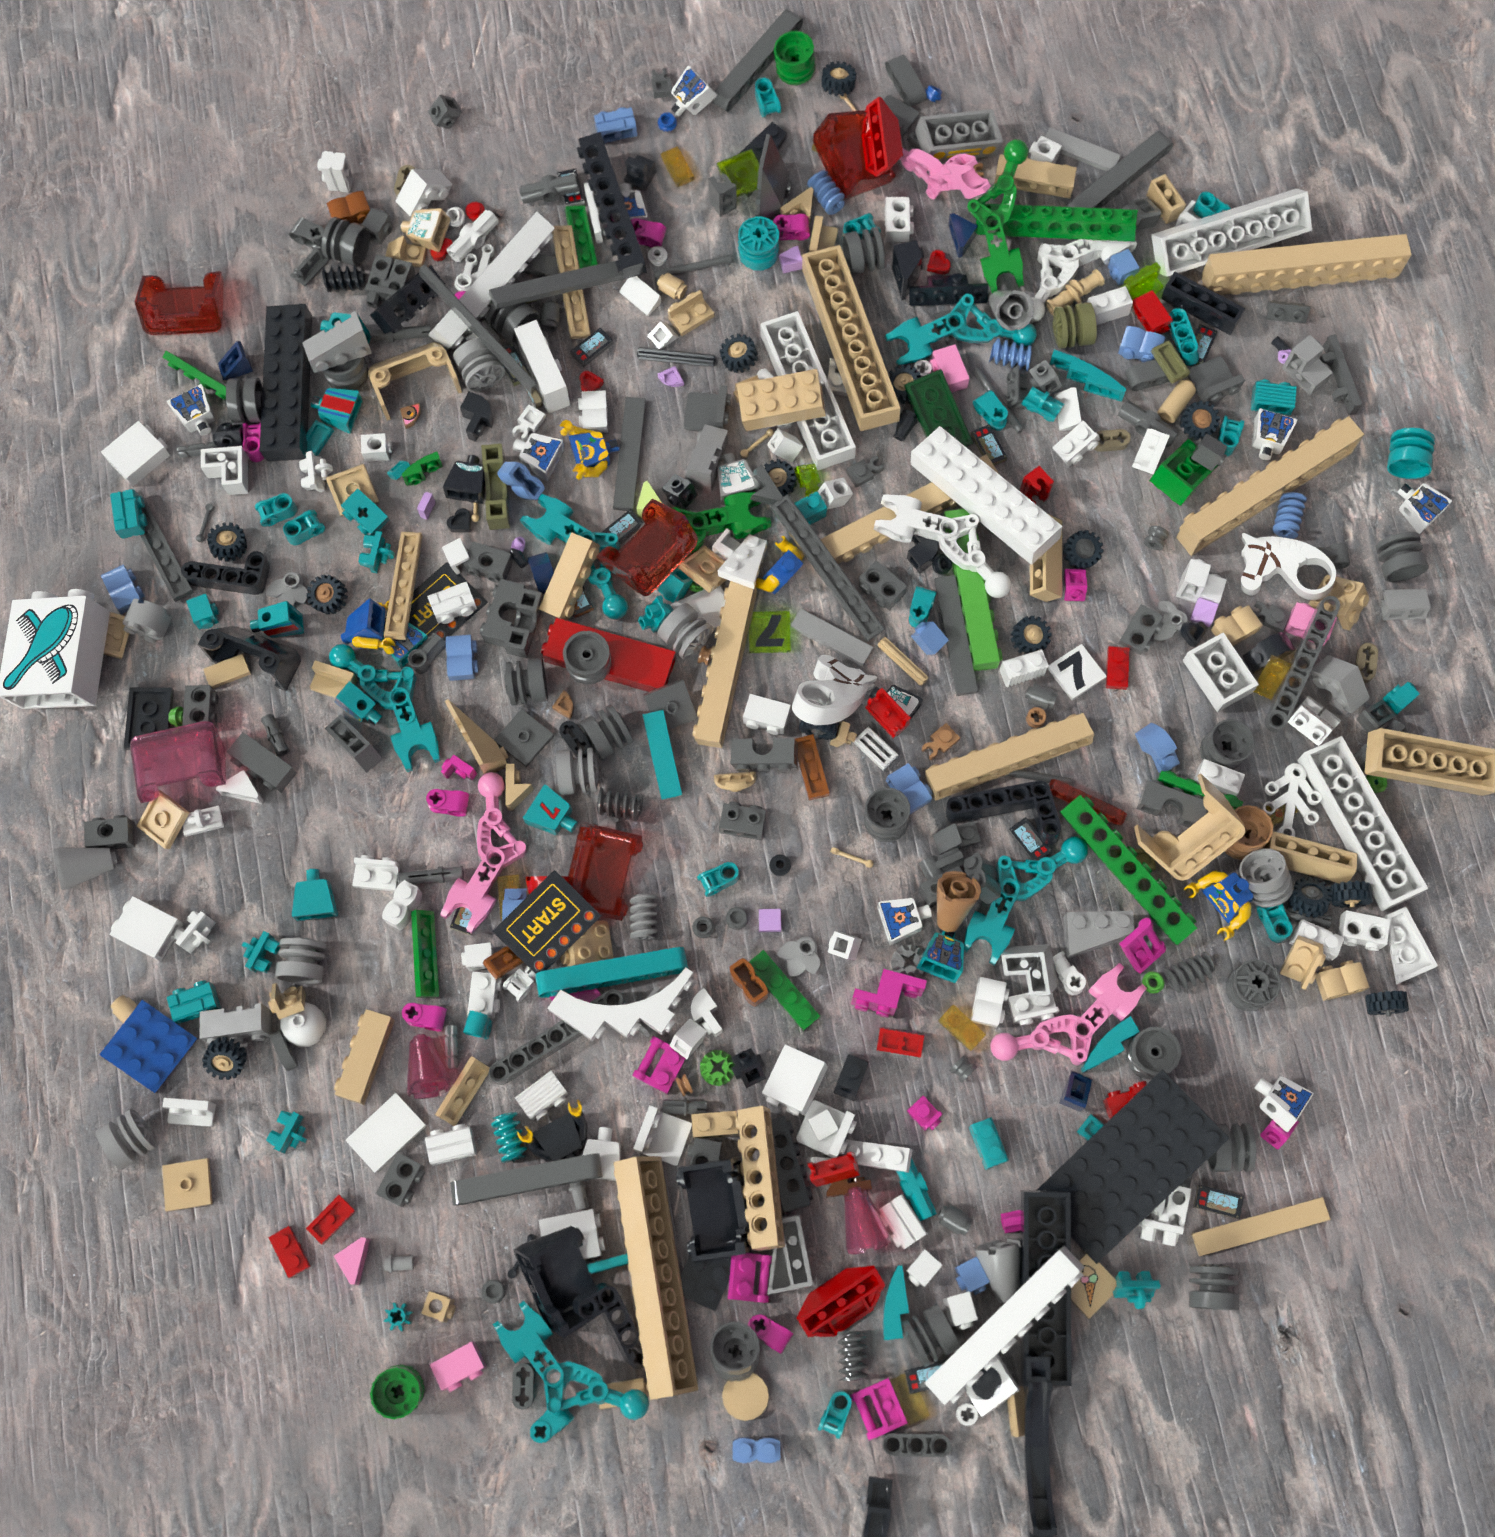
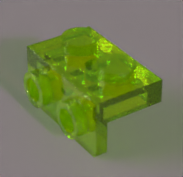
[1123,262,1164,308]

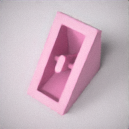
[334,1237,370,1285]

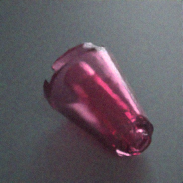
[406,1034,452,1099]
[844,1186,891,1254]

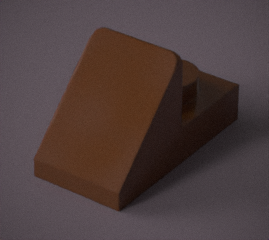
[826,1177,872,1198]

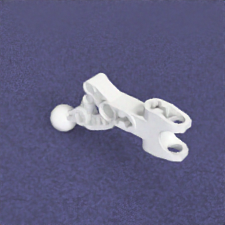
[1030,239,1137,323]
[874,495,1011,598]

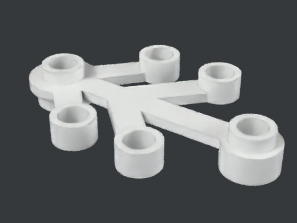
[455,244,515,291]
[1261,763,1322,837]

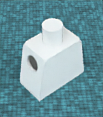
[582,1127,621,1181]

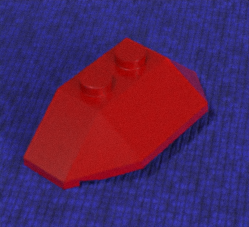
[861,97,903,177]
[796,1265,885,1337]

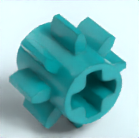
[384,1302,413,1331]

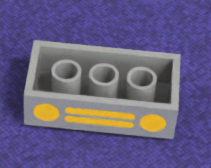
[915,109,1003,162]

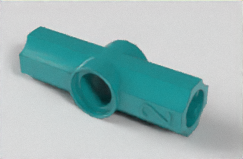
[896,1157,937,1221]

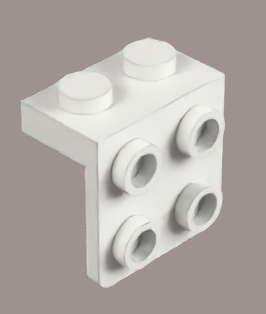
[796,1100,857,1158]

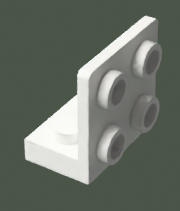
[633,1105,692,1166]

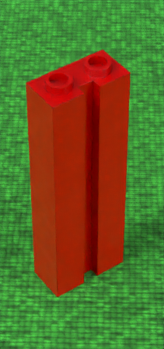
[541,618,676,692]

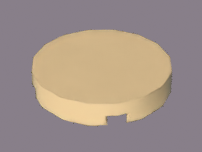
[722,1373,769,1421]

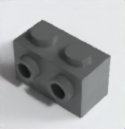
[719,802,766,840]

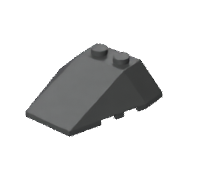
[755,134,792,222]

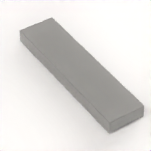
[1045,127,1121,172]
[790,609,873,666]

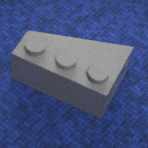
[302,311,372,373]
[685,424,728,492]
[1063,911,1134,960]
[200,1003,272,1045]
[767,1215,813,1295]

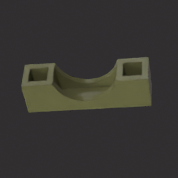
[481,443,510,530]

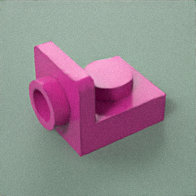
[1064,569,1087,601]
[441,754,477,780]
[906,1096,942,1131]
[1260,1119,1299,1149]

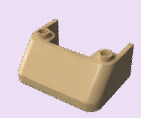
[368,342,462,421]
[1134,773,1245,880]

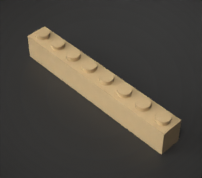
[693,581,757,748]
[925,713,1094,801]

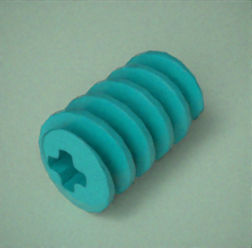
[491,1112,527,1163]

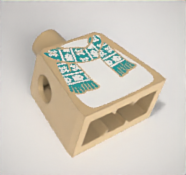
[401,208,451,252]

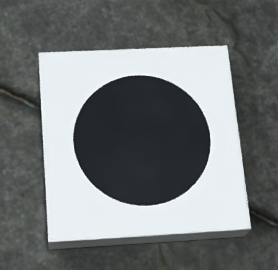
[964,1358,1020,1417]

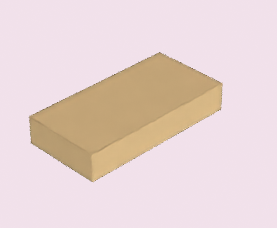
[203,654,251,689]

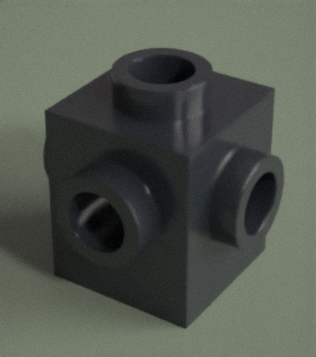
[213,422,243,448]
[661,474,698,509]
[731,1048,766,1088]

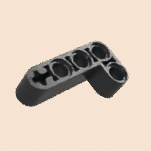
[181,551,270,595]
[572,1282,644,1369]

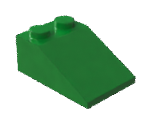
[1149,439,1219,506]

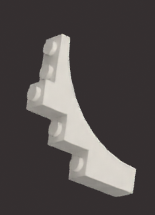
[548,968,694,1042]

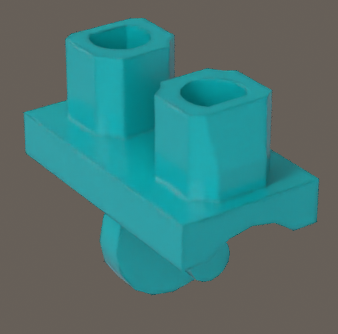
[1022,387,1064,422]
[358,531,395,574]
[638,595,674,633]
[241,931,281,973]
[266,1111,308,1154]
[1113,1271,1161,1309]

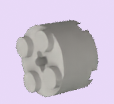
[123,599,173,643]

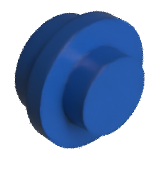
[925,85,942,102]
[658,112,677,132]

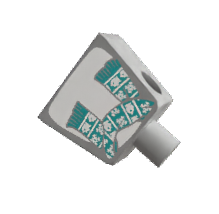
[718,453,759,504]

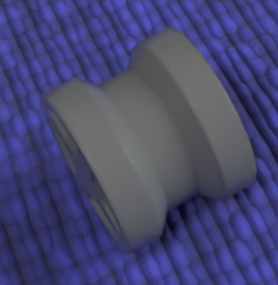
[1144,526,1169,551]
[949,1054,977,1083]

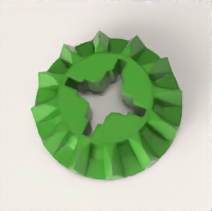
[700,1050,734,1086]

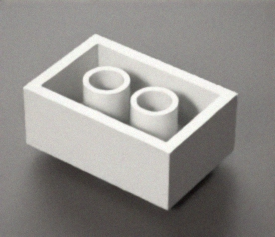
[1183,633,1259,712]

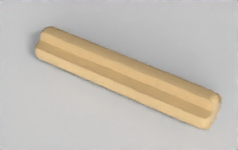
[878,637,929,686]

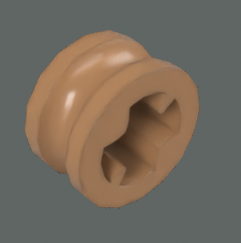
[698,645,712,666]
[1026,707,1046,728]
[675,1074,693,1097]

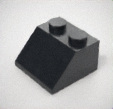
[891,240,924,300]

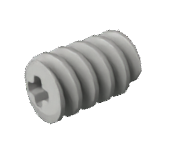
[630,893,658,941]

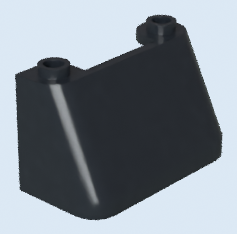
[198,626,301,691]
[676,1156,753,1261]
[514,1226,609,1338]

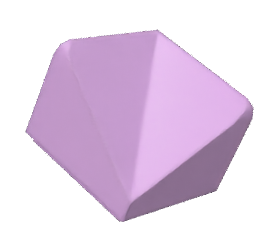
[779,246,802,273]
[1190,597,1219,627]

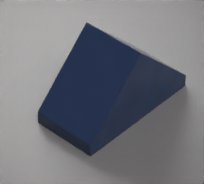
[948,213,978,258]
[218,341,253,381]
[527,552,554,595]
[1059,1071,1092,1112]

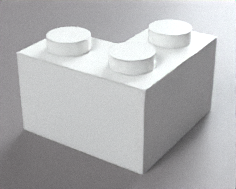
[396,169,452,216]
[201,446,248,495]
[1175,559,1227,604]

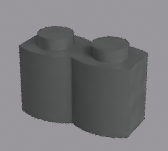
[964,852,1001,904]

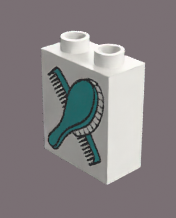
[0,589,110,709]

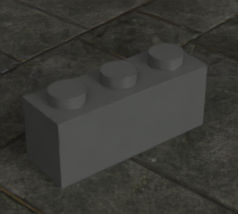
[227,732,297,793]

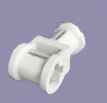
[1053,951,1086,996]
[502,966,535,1002]

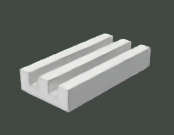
[853,726,899,771]

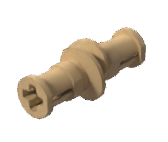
[1045,269,1105,315]

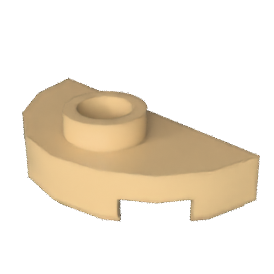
[714,772,756,792]

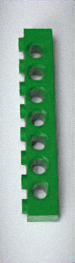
[976,203,1138,242]
[1060,795,1197,945]

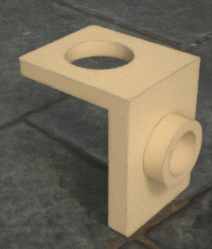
[421,1291,456,1323]

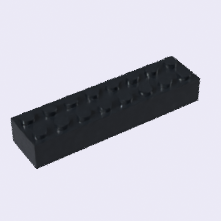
[259,304,312,462]
[1021,1190,1072,1386]

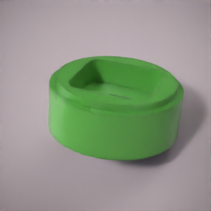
[1366,775,1387,793]

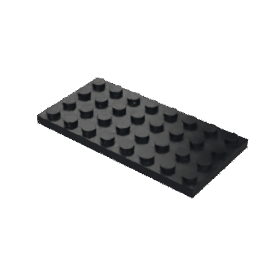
[1037,1069,1230,1264]

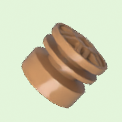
[1225,805,1273,860]

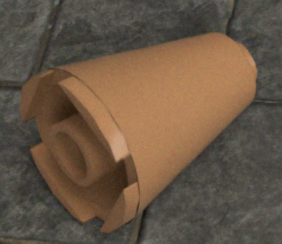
[937,871,981,932]

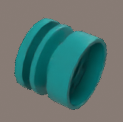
[738,216,779,271]
[1387,428,1435,479]

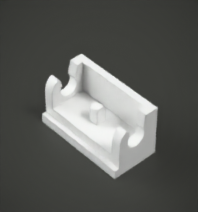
[1132,428,1169,475]

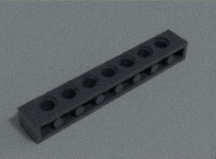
[577,132,647,280]

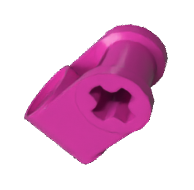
[774,214,810,241]
[631,218,666,248]
[242,422,264,462]
[426,789,469,817]
[402,1003,447,1032]
[748,1314,793,1354]

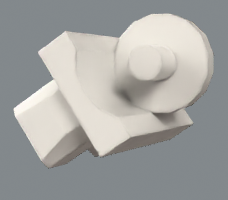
[299,451,333,493]
[183,806,224,837]
[173,911,216,954]

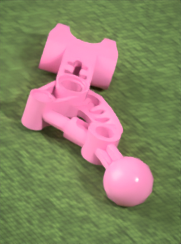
[899,148,991,200]
[440,772,526,934]
[990,963,1147,1066]

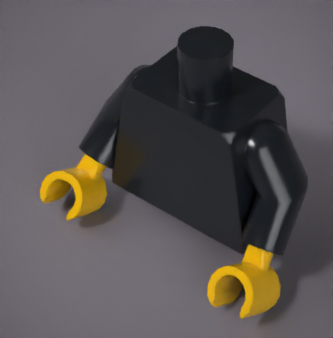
[517,1099,588,1162]

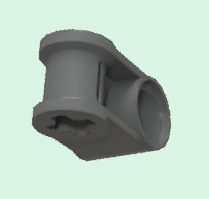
[289,217,324,248]

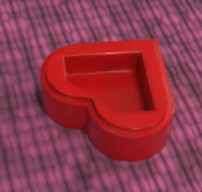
[430,238,453,262]
[927,250,951,275]
[579,371,604,392]

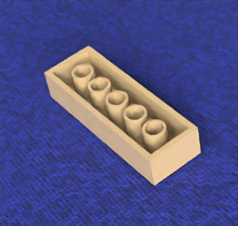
[1364,728,1495,796]

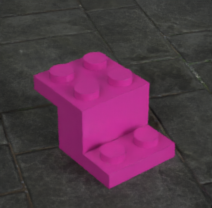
[851,969,927,1018]

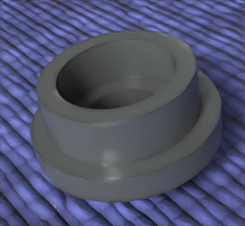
[692,916,714,938]

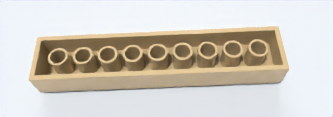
[1201,234,1411,295]
[802,245,900,431]
[1176,416,1365,556]
[613,1156,699,1400]

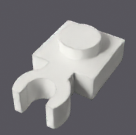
[512,405,546,441]

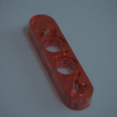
[1048,779,1127,826]

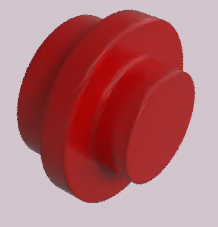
[465,202,485,221]

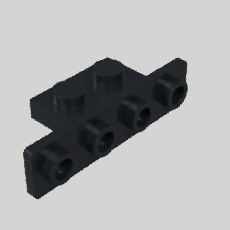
[909,273,989,306]

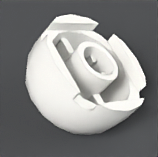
[280,1002,326,1047]

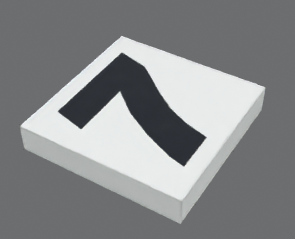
[1047,644,1107,701]

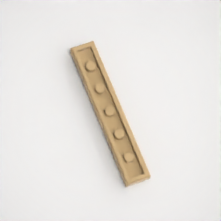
[552,225,591,339]
[384,532,422,640]
[1192,1197,1331,1256]

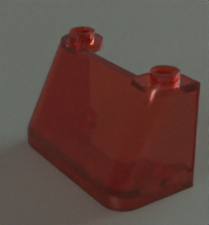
[813,110,896,199]
[134,271,224,336]
[596,498,698,596]
[568,822,643,921]

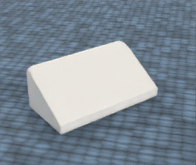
[619,276,661,316]
[1054,387,1081,431]

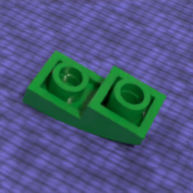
[402,451,443,486]

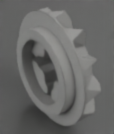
[891,944,924,978]

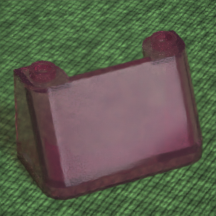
[130,721,226,803]

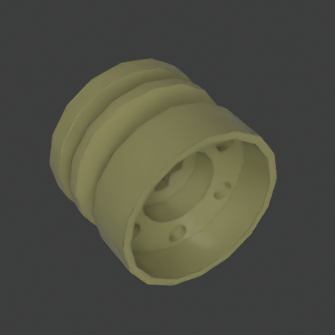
[1053,302,1097,349]

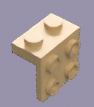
[1308,575,1369,630]
[560,921,614,967]

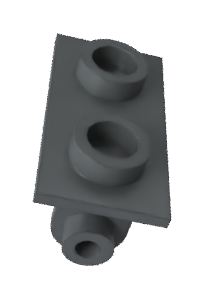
[290,246,330,286]
[1266,300,1311,324]
[1006,365,1027,410]

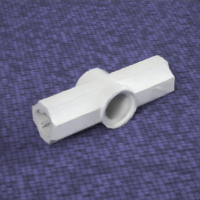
[447,210,499,262]

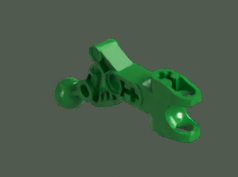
[967,139,1029,293]
[635,492,771,588]

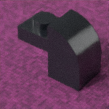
[624,154,656,190]
[460,391,494,442]
[907,534,939,574]
[1243,632,1296,673]

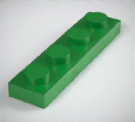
[565,205,598,269]
[162,351,226,400]
[1156,771,1243,810]
[411,910,439,999]
[749,950,820,1032]

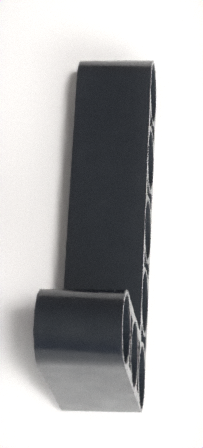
[946,781,1061,845]

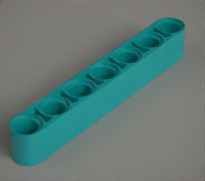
[535,947,689,998]

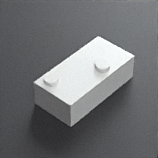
[514,320,570,414]

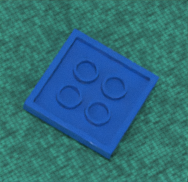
[99,999,197,1093]

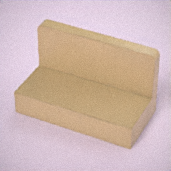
[809,216,838,253]
[310,660,358,698]

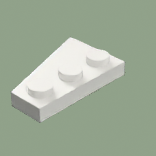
[718,534,767,589]
[1384,907,1438,985]

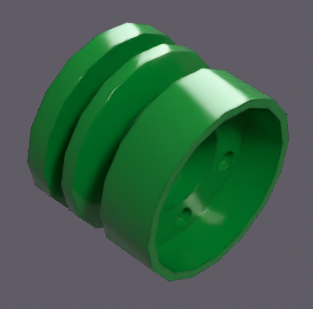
[774,31,816,85]
[370,1364,425,1420]

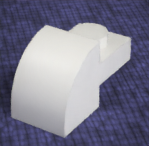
[691,988,723,1038]

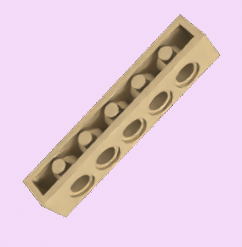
[735,1106,785,1251]

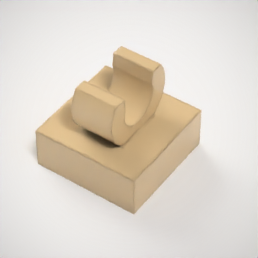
[830,721,857,747]

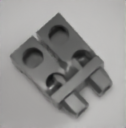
[365,254,416,312]

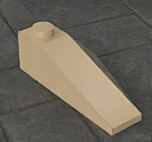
[445,699,509,774]

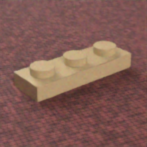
[435,1056,490,1126]

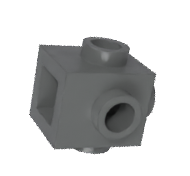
[428,95,462,129]
[1029,360,1062,394]

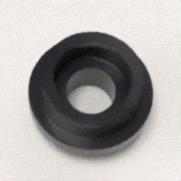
[932,554,952,575]
[769,855,791,876]

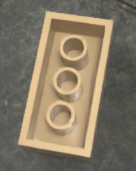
[737,369,826,431]

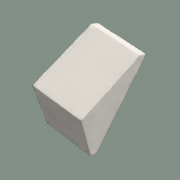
[216,770,263,804]

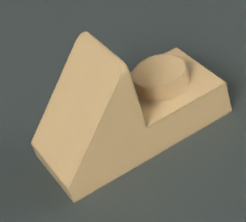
[780,187,813,224]
[385,236,427,268]
[506,764,534,811]

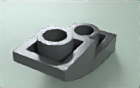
[524,254,559,277]

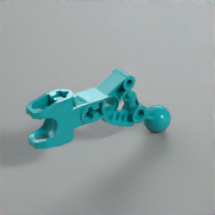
[884,294,1037,367]
[520,494,628,620]
[329,644,441,772]
[964,837,1088,966]
[492,1300,649,1420]

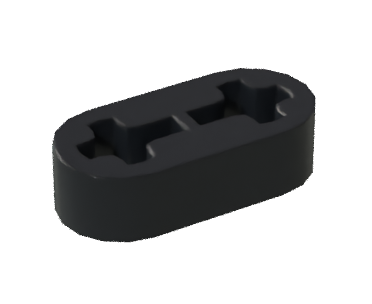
[559,721,591,758]

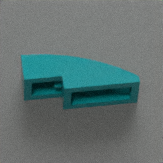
[1080,1016,1140,1073]
[882,1265,909,1341]

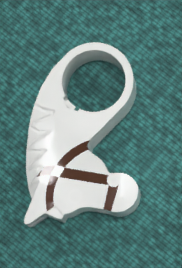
[1241,533,1336,600]
[792,655,877,725]

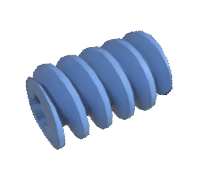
[807,170,845,215]
[989,338,1032,372]
[1273,492,1307,539]

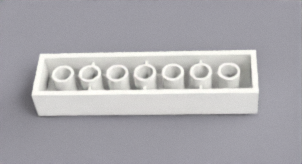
[1151,189,1312,277]
[428,211,555,351]
[760,311,856,471]
[911,426,1062,565]
[1297,736,1428,912]
[925,1246,1084,1405]

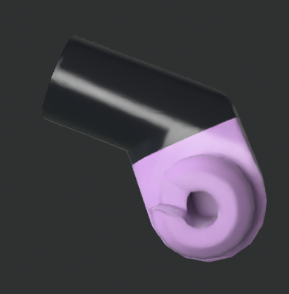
[1271,336,1292,364]
[510,537,528,568]

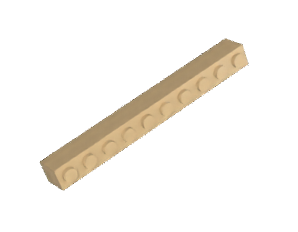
[820,454,999,564]

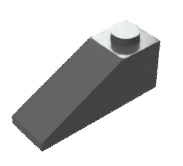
[325,715,382,773]

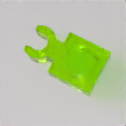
[794,463,821,497]

